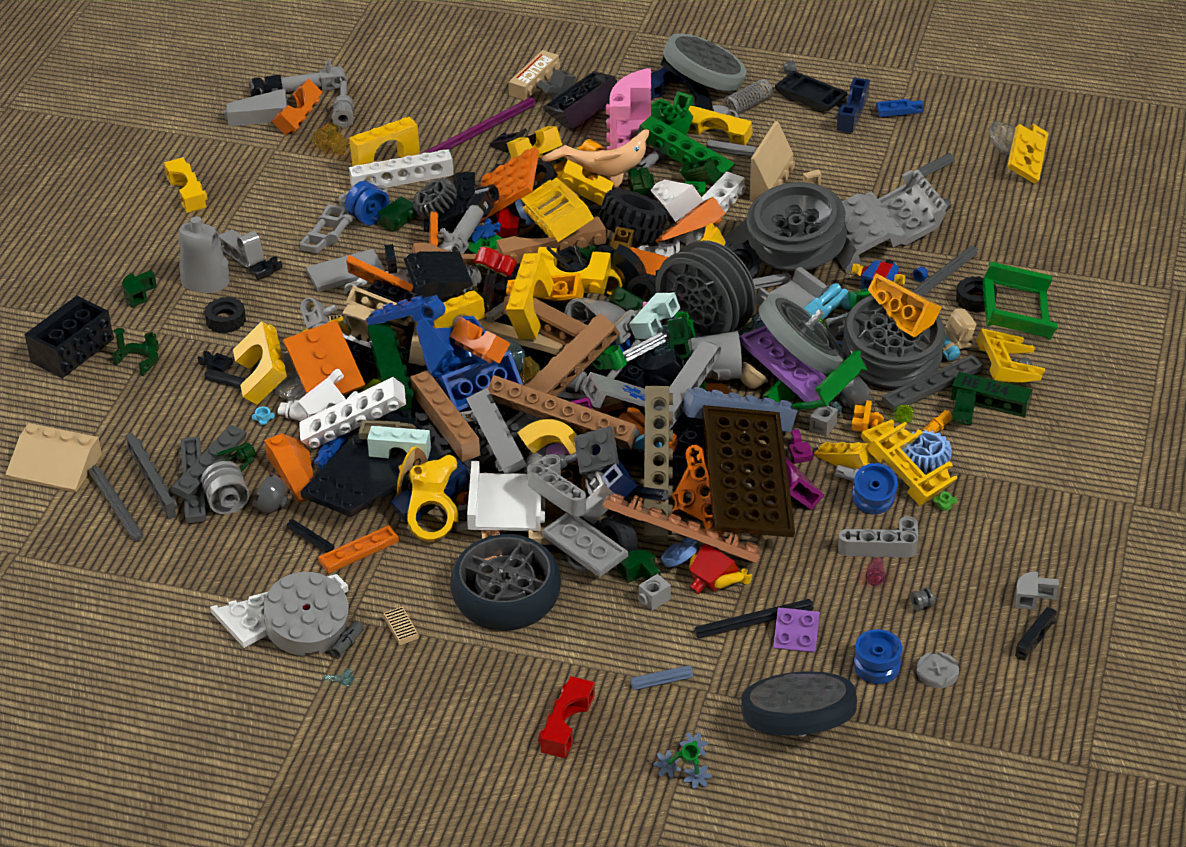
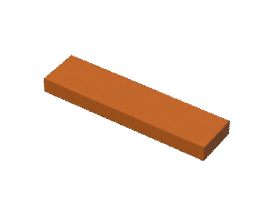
[318,525,399,574]

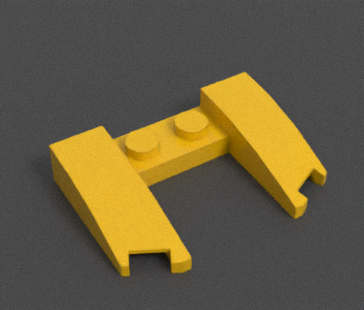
[976,328,1045,382]
[867,422,957,506]

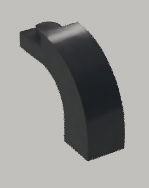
[597,244,647,297]
[636,339,684,380]

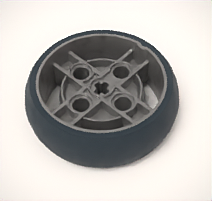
[450,534,561,631]

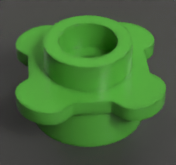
[933,491,957,511]

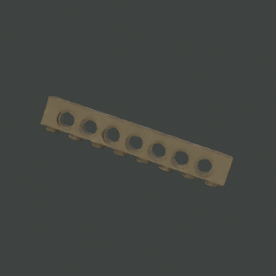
[644,386,673,542]

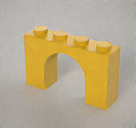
[349,116,420,167]
[537,247,611,294]
[506,253,554,340]
[233,321,287,405]

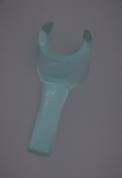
[323,669,355,686]

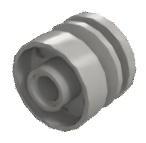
[201,461,250,514]

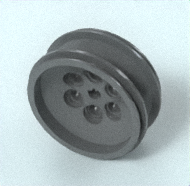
[656,240,756,337]
[841,295,945,390]

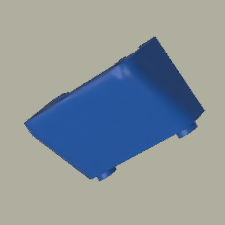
[416,316,486,377]

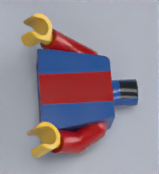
[850,259,906,289]

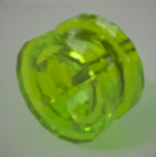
[896,405,913,423]

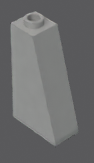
[224,89,287,126]

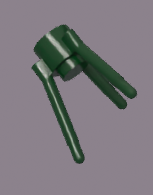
[215,442,256,472]

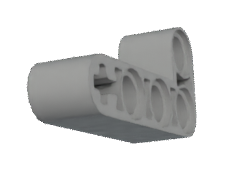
[219,229,264,268]
[527,454,586,516]
[838,516,918,557]

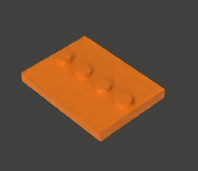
[283,320,365,396]

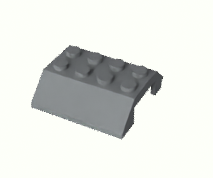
[865,170,948,245]
[835,193,907,273]

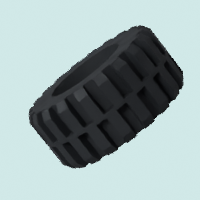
[598,189,669,243]

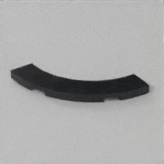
[660,55,713,111]

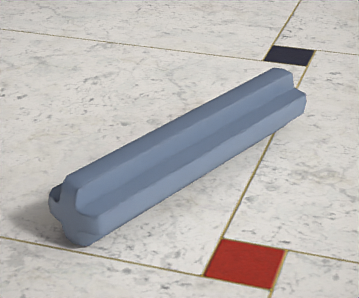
[631,665,693,690]

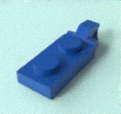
[876,99,923,117]
[314,431,352,470]

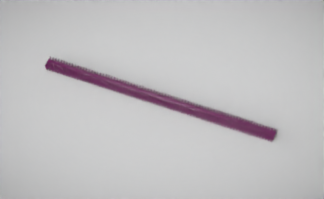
[419,97,535,155]

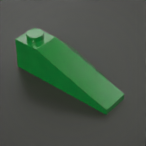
[651,99,693,136]

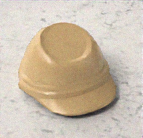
[741,362,769,389]

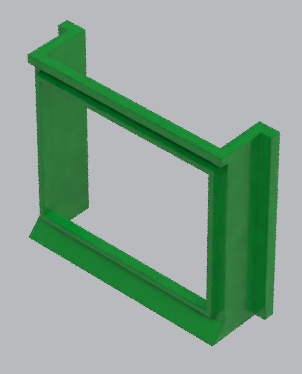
[982,261,1058,340]
[762,350,867,410]

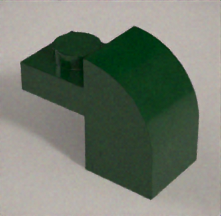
[122,270,157,308]
[667,316,693,359]
[952,389,977,425]
[617,550,661,583]

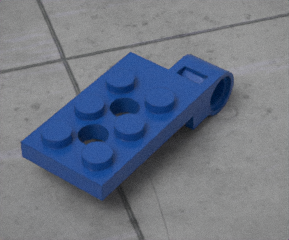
[366,295,445,325]

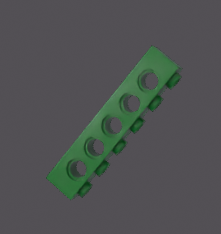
[638,116,735,180]

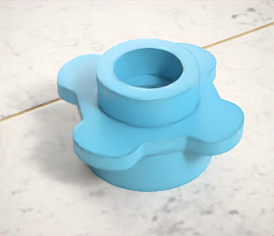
[252,406,275,425]

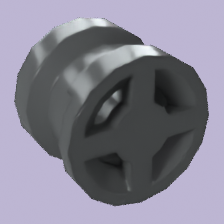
[910,587,934,611]

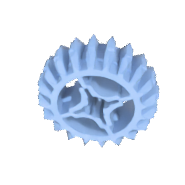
[902,430,952,474]

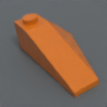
[656,197,726,243]
[264,433,314,503]

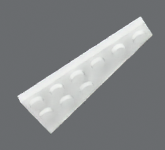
[210,574,349,648]

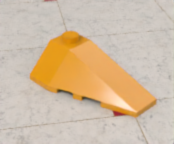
[506,273,584,303]
[868,273,942,337]

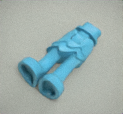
[804,283,850,322]

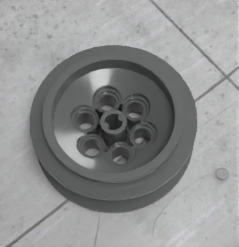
[747,182,847,271]

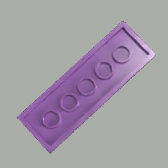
[739,325,840,402]

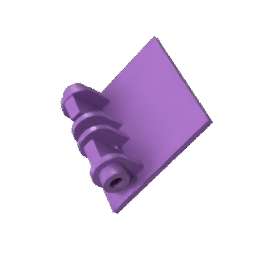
[773,608,820,652]

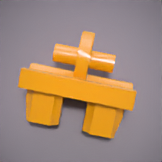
[852,400,884,432]

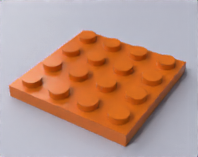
[480,147,539,222]

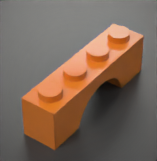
[271,78,322,135]
[449,317,510,364]

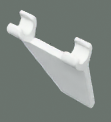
[298,369,358,416]

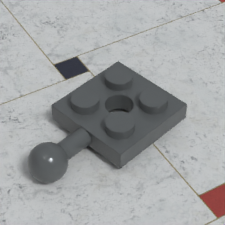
[556,426,619,476]

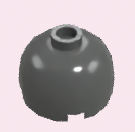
[839,376,875,410]
[252,473,289,513]

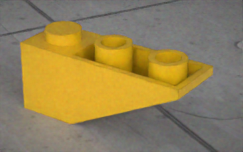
[814,442,877,470]

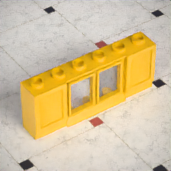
[521,177,594,242]

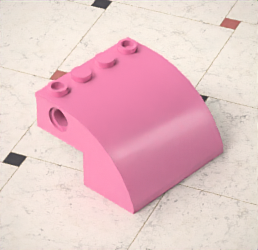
[606,69,651,150]

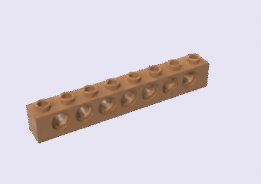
[487,375,639,450]

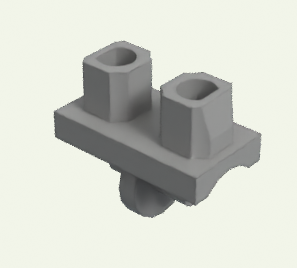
[825,313,848,337]

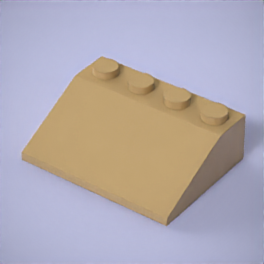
[750,121,795,201]
[5,423,102,492]

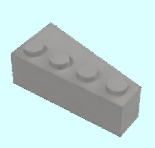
[466,388,527,474]

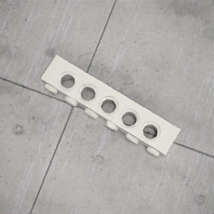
[349,149,453,187]
[674,172,746,244]
[300,377,406,449]

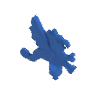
[471,218,501,244]

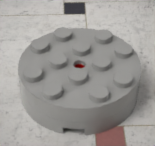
[264,572,348,656]

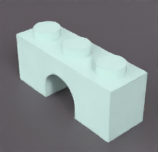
[629,293,680,339]
[367,426,431,461]

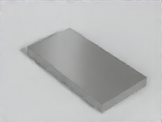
[306,249,385,292]
[542,513,628,577]

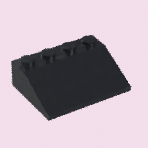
[543,71,618,129]
[424,171,476,232]
[403,251,473,300]

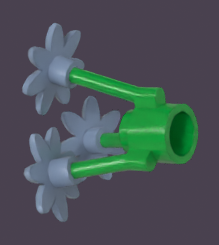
[653,732,712,789]

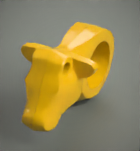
[407,455,458,542]

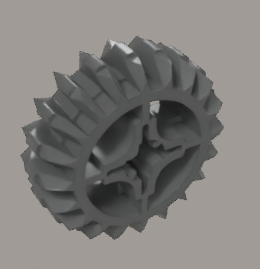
[413,177,458,220]

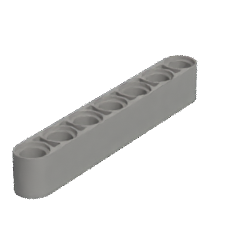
[654,340,721,430]

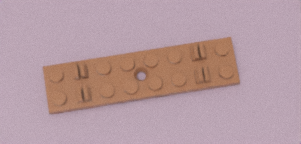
[603,493,760,563]

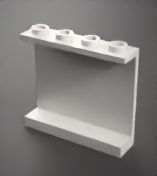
[467,461,545,531]

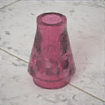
[865,558,886,586]

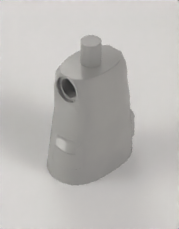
[178,216,230,293]
[564,298,626,325]
[659,331,742,381]

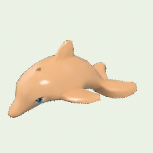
[540,129,649,188]

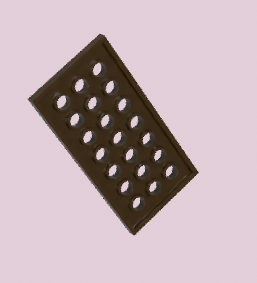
[702,405,795,538]

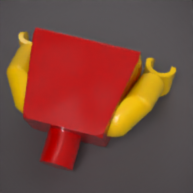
[689,543,753,594]

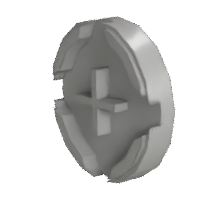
[917,652,959,688]

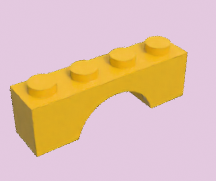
[688,106,753,145]
[164,157,208,213]

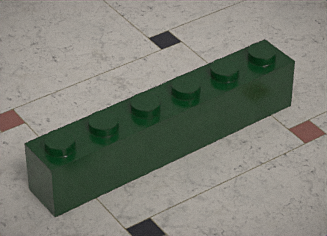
[367,322,415,412]

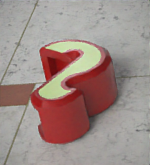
[473,247,517,277]

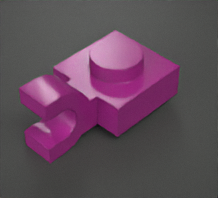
[789,429,813,464]

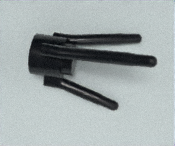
[546,245,587,272]

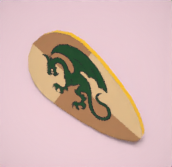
[397,446,428,495]

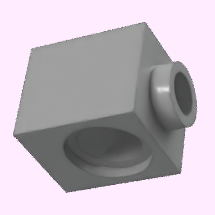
[809,406,838,437]
[638,574,671,611]

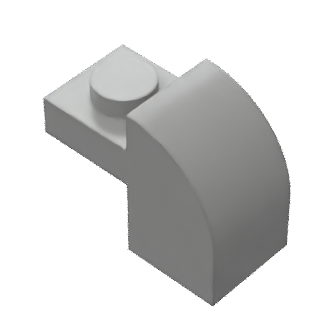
[1015,572,1059,610]

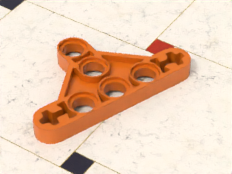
[660,445,725,536]

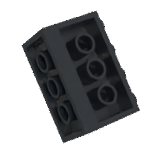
[24,295,114,379]

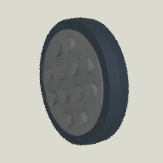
[741,671,857,737]

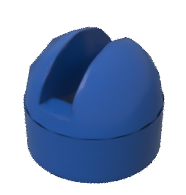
[913,267,928,282]

